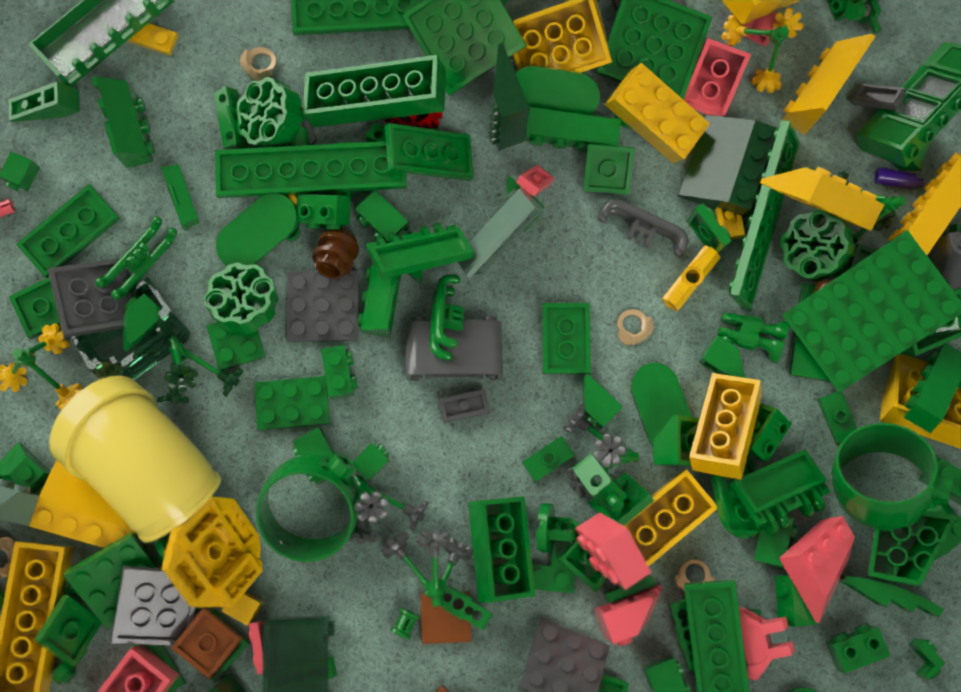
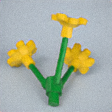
[722,7,804,93]
[0,324,83,410]

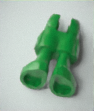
[717,313,789,364]

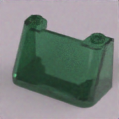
[71,277,190,380]
[263,615,335,692]

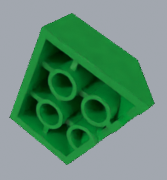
[91,77,155,168]
[868,511,958,586]

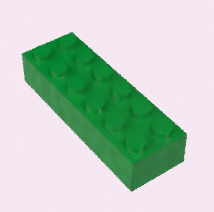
[302,55,446,127]

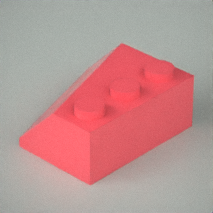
[779,516,855,623]
[594,584,663,646]

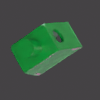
[572,453,627,513]

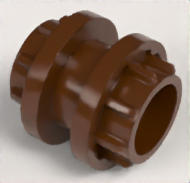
[312,228,359,279]

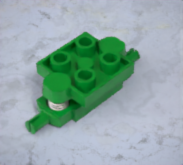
[827,0,882,34]

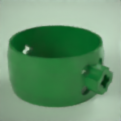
[831,423,953,530]
[256,452,360,562]

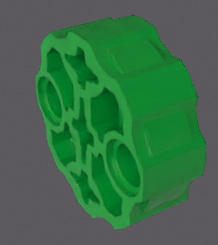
[235,77,302,148]
[780,209,856,281]
[204,262,279,335]

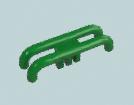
[95,216,177,300]
[429,274,464,361]

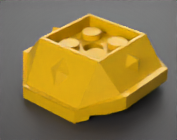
[162,496,263,607]

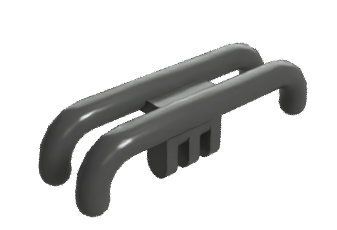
[598,200,689,257]

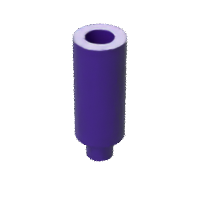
[874,167,924,190]

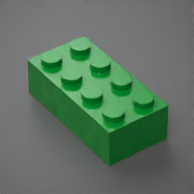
[468,496,536,603]

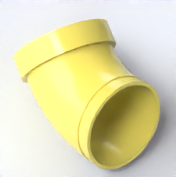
[49,376,222,542]

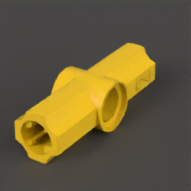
[661,245,721,312]

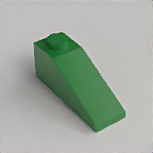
[8,81,80,122]

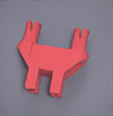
[739,607,795,681]

